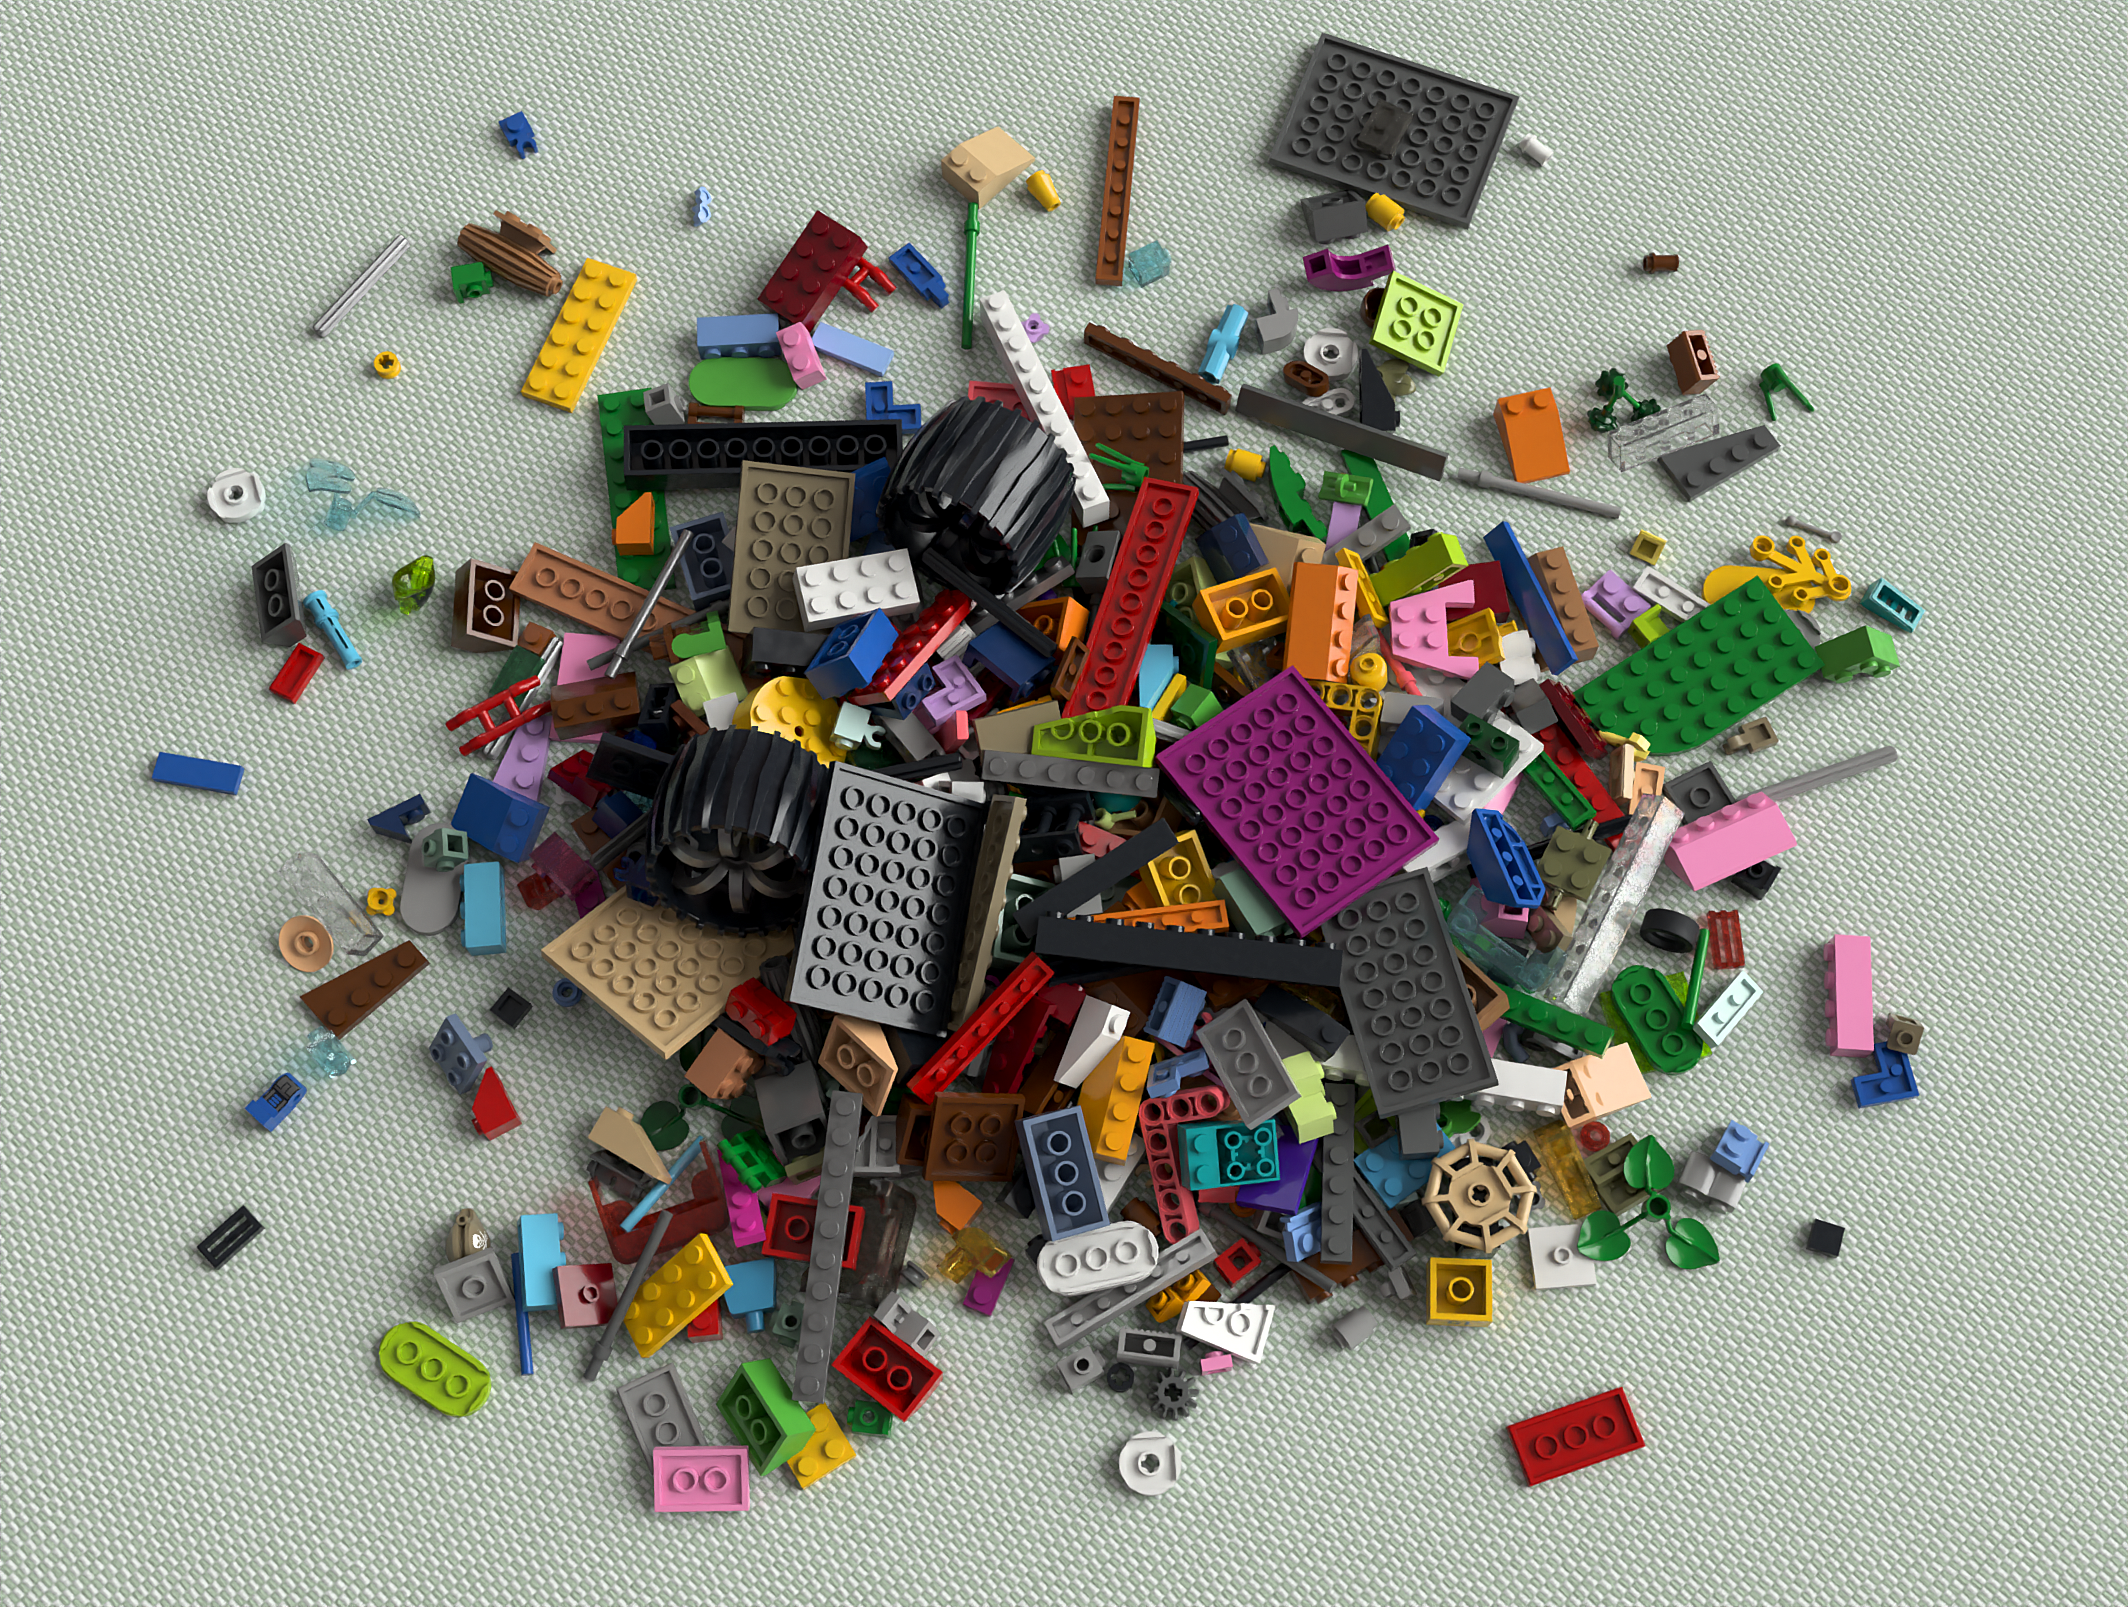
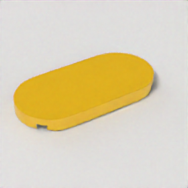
[1701,565,1816,614]

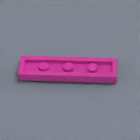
[717,1146,766,1248]

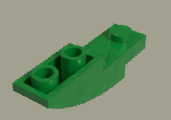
[1268,445,1328,544]

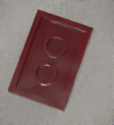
[1539,678,1609,760]

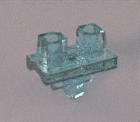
[306,1026,356,1079]

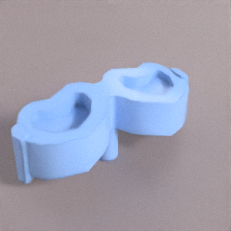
[692,186,712,227]

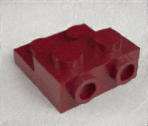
[547,749,625,809]

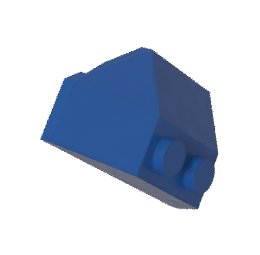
[1467,808,1546,909]

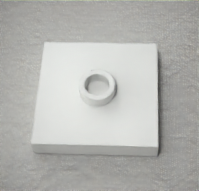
[1527,1224,1597,1290]

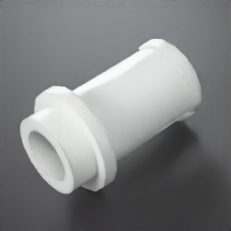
[1519,134,1554,166]

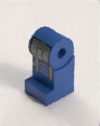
[244,1072,307,1132]

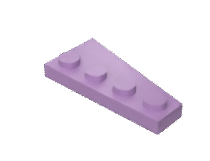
[493,715,552,802]

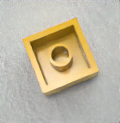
[1426,1257,1493,1327]

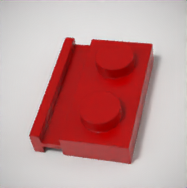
[1051,364,1095,421]

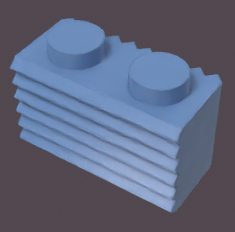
[1144,976,1207,1048]

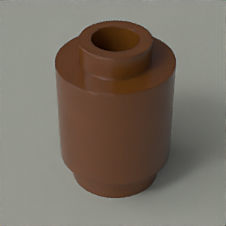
[1120,1197,1163,1239]

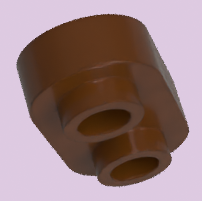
[1283,360,1330,397]

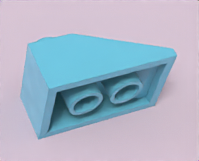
[1138,645,1179,712]

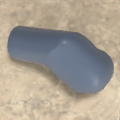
[1502,1022,1530,1064]

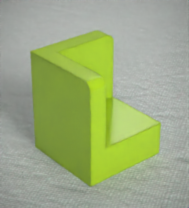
[1627,604,1670,649]

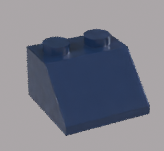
[1195,513,1269,585]

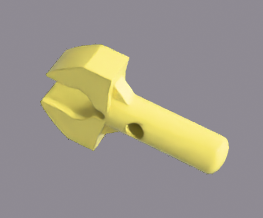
[1599,730,1650,762]

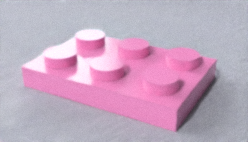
[653,1445,750,1512]

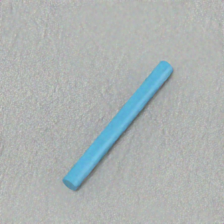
[619,1135,708,1233]

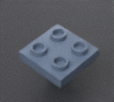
[429,1013,493,1095]

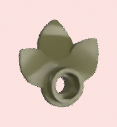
[1376,359,1416,402]

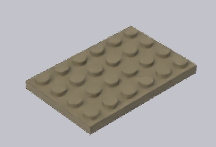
[727,460,855,635]

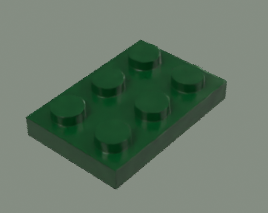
[1151,601,1218,690]

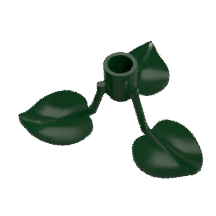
[640,1025,768,1151]

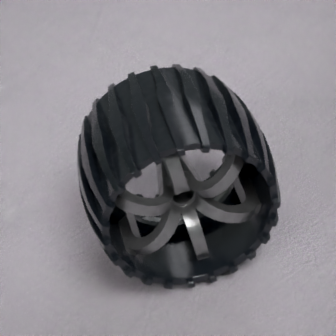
[645,724,828,938]

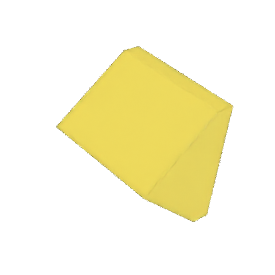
[1629,529,1667,566]

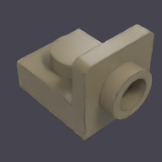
[1886,1013,1924,1055]

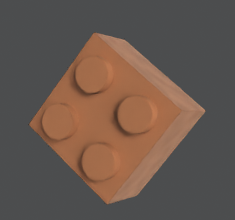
[684,1028,765,1099]

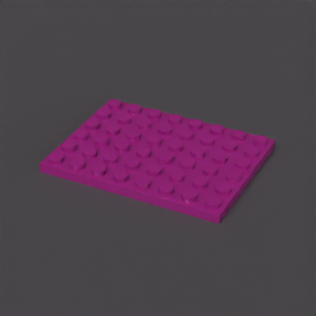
[1155,665,1439,939]

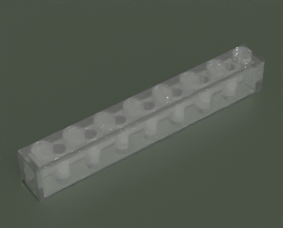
[1543,793,1685,1018]

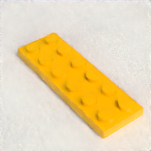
[521,258,638,413]

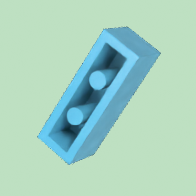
[460,861,506,956]
[517,1213,566,1312]

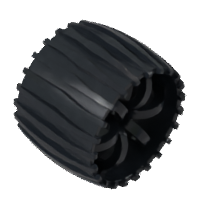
[876,396,1076,599]

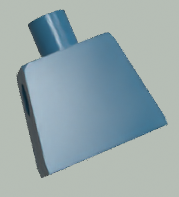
[723,1257,777,1334]

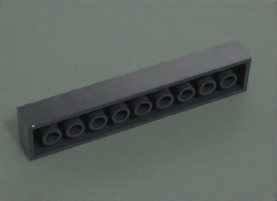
[624,419,903,491]
[1035,911,1343,988]

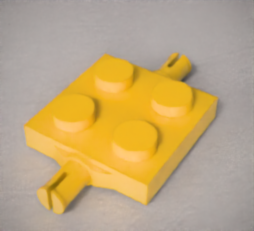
[1446,608,1518,669]

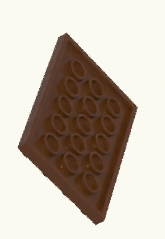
[1070,391,1185,557]

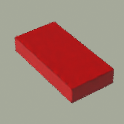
[269,643,325,704]

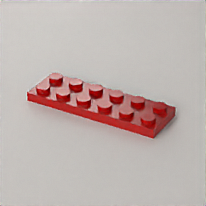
[848,589,977,706]

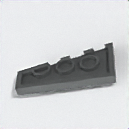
[1657,425,1781,502]

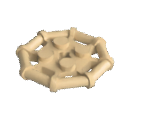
[1421,1138,1537,1253]

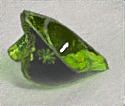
[392,555,435,614]

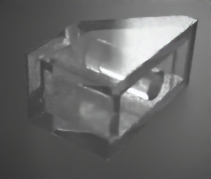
[1348,614,1381,676]

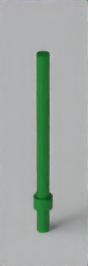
[961,202,980,350]

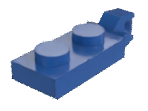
[888,243,950,309]

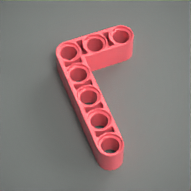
[1139,1085,1230,1245]

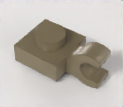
[1722,717,1779,756]

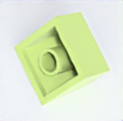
[668,645,749,719]

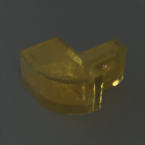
[936,1227,1012,1284]

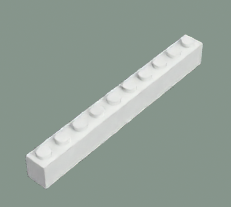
[980,290,1110,528]
[1265,1021,1567,1117]

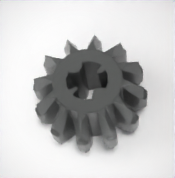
[1147,1367,1199,1422]

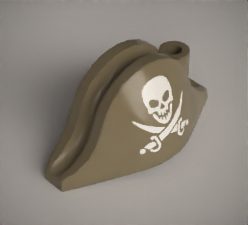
[445,1208,491,1263]

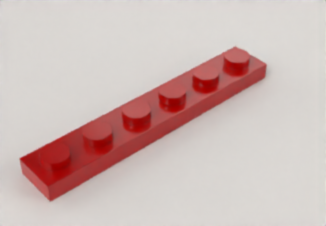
[1532,723,1653,872]
[906,951,1055,1106]

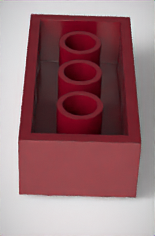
[757,210,868,333]

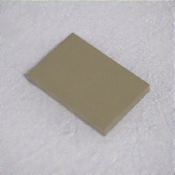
[972,700,1061,767]

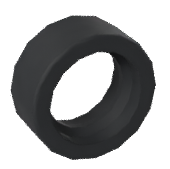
[1640,908,1699,953]

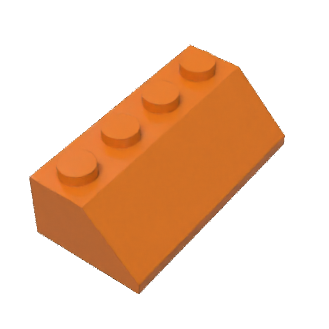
[1282,562,1359,684]

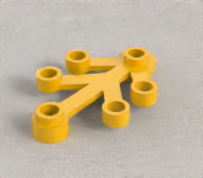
[1749,536,1851,606]

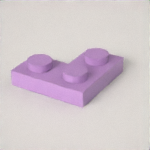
[921,654,987,727]

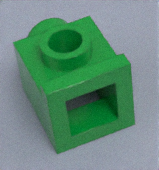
[450,262,494,304]
[847,1400,893,1439]

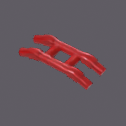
[842,257,897,313]
[445,675,552,757]

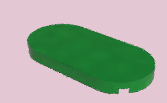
[1610,965,1703,1075]

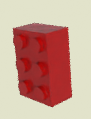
[761,1193,866,1271]

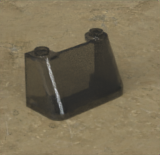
[799,1177,917,1311]

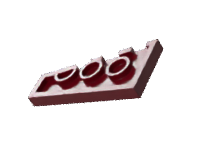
[981,995,1058,1094]

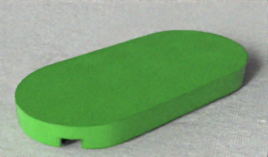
[689,357,798,411]

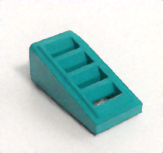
[1859,577,1926,633]

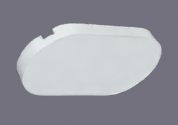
[1037,1221,1159,1297]

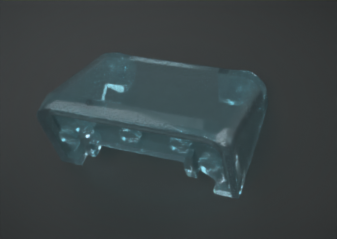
[1445,884,1569,997]

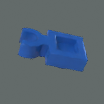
[498,111,538,159]

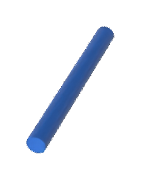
[511,1252,534,1376]

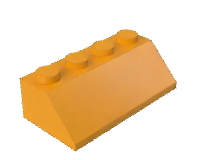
[1077,1036,1155,1166]

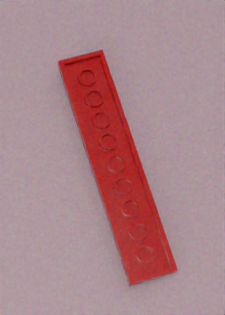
[1061,477,1199,719]

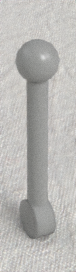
[1785,515,1842,543]

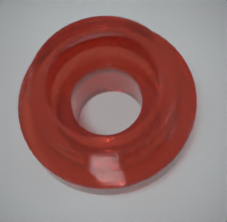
[1580,1121,1610,1152]

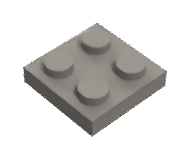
[434,1247,515,1323]

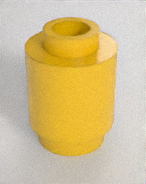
[1365,193,1405,231]
[1224,448,1267,482]

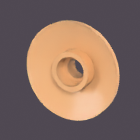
[279,915,334,972]

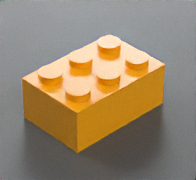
[1192,567,1290,654]

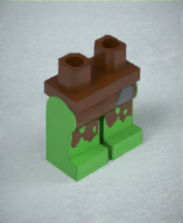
[649,610,727,664]

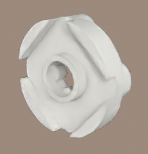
[1303,328,1358,381]
[207,468,266,523]
[1119,1431,1181,1496]

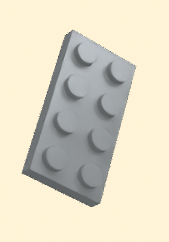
[1196,999,1302,1130]

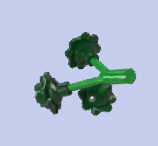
[1587,368,1661,434]

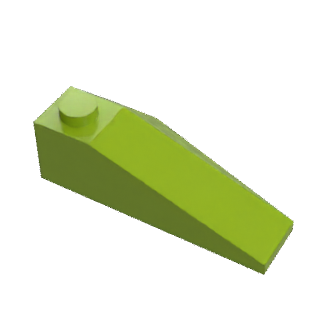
[1031,705,1156,768]

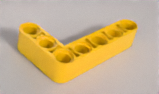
[1307,680,1384,763]

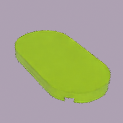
[379,1321,491,1418]

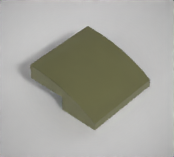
[1580,1133,1665,1217]

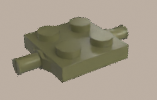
[1536,819,1612,911]

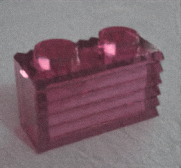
[529,832,598,901]

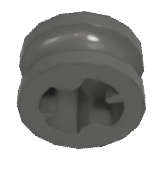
[899,1260,930,1289]

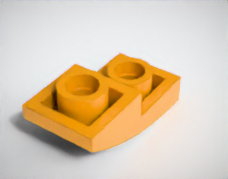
[1145,1269,1211,1323]

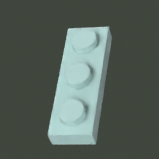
[1693,970,1763,1049]

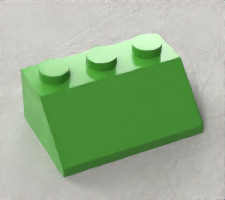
[716,1358,816,1476]

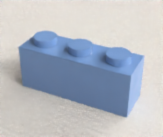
[697,313,781,360]

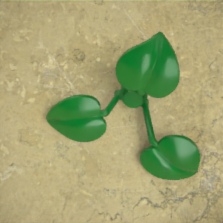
[1577,1135,1720,1269]

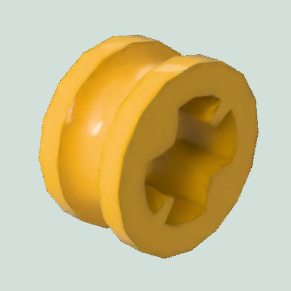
[374,351,401,379]

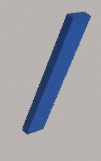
[1483,521,1578,676]

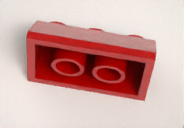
[831,1316,943,1423]

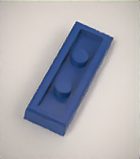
[152,752,245,795]

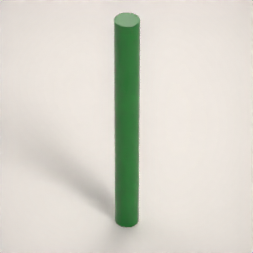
[1681,928,1710,1030]

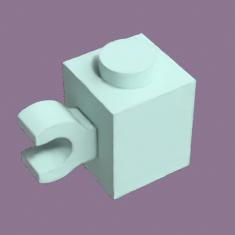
[829,702,886,751]

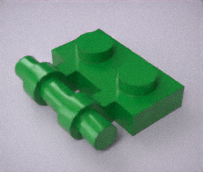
[717,1129,788,1193]

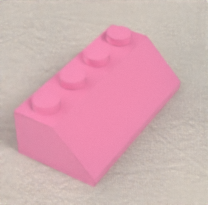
[1660,791,1797,892]

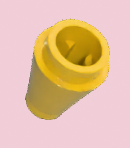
[1026,170,1061,212]

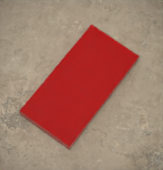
[1506,1387,1646,1488]

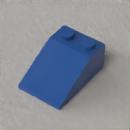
[451,773,550,863]

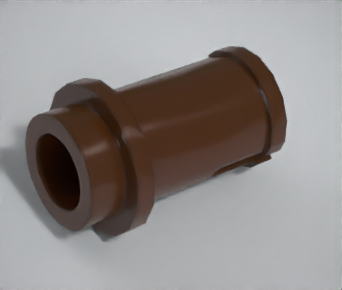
[1643,252,1679,274]

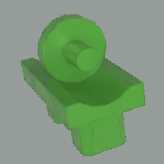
[1318,471,1373,507]

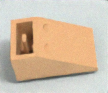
[1553,1042,1652,1132]

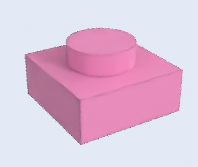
[1199,1351,1233,1376]

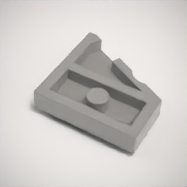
[853,1115,901,1177]

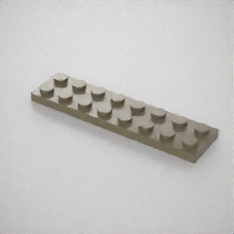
[947,794,1027,1031]

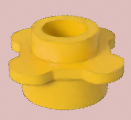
[366,888,397,916]

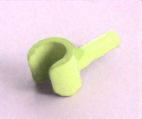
[1094,808,1136,830]

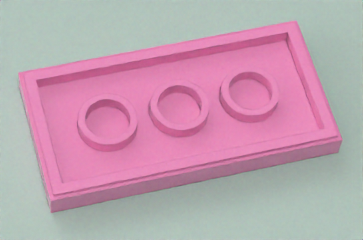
[549,633,622,744]

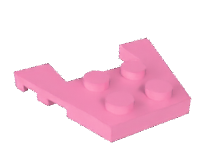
[1388,580,1479,682]

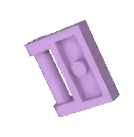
[1581,570,1651,640]

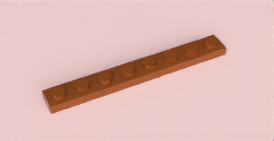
[1095,96,1140,286]

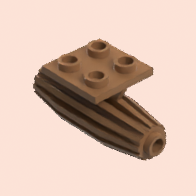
[457,210,563,297]

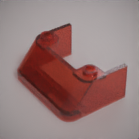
[588,1137,730,1265]

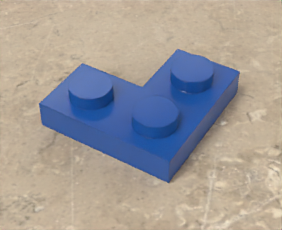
[865,381,922,434]
[1850,1041,1919,1109]

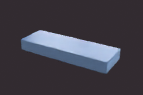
[811,322,894,377]

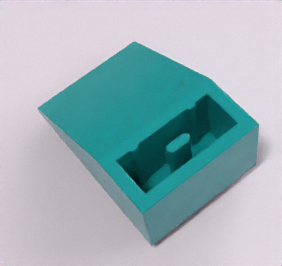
[1177,1119,1280,1191]

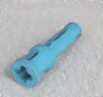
[303,590,362,669]

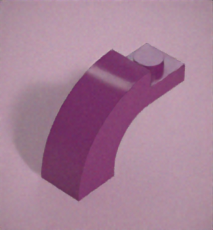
[1302,244,1396,291]

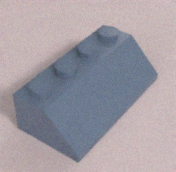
[1015,1105,1110,1242]

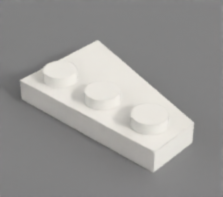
[1176,1301,1276,1364]

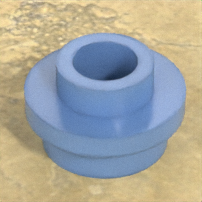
[552,978,582,1007]

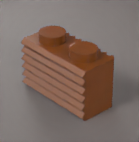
[1666,330,1720,395]

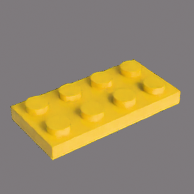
[623,1234,733,1358]

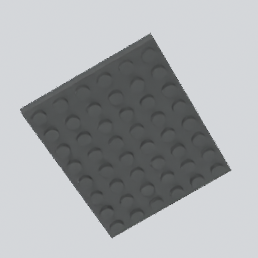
[1268,32,1520,230]

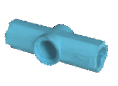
[1198,304,1249,385]

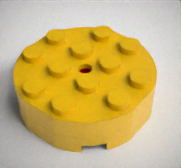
[732,676,847,768]

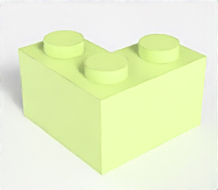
[1282,1051,1337,1144]

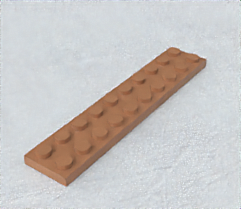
[509,542,774,693]

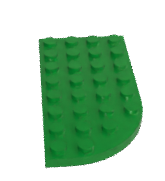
[1573,575,1825,756]

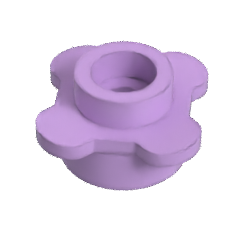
[1021,313,1050,343]

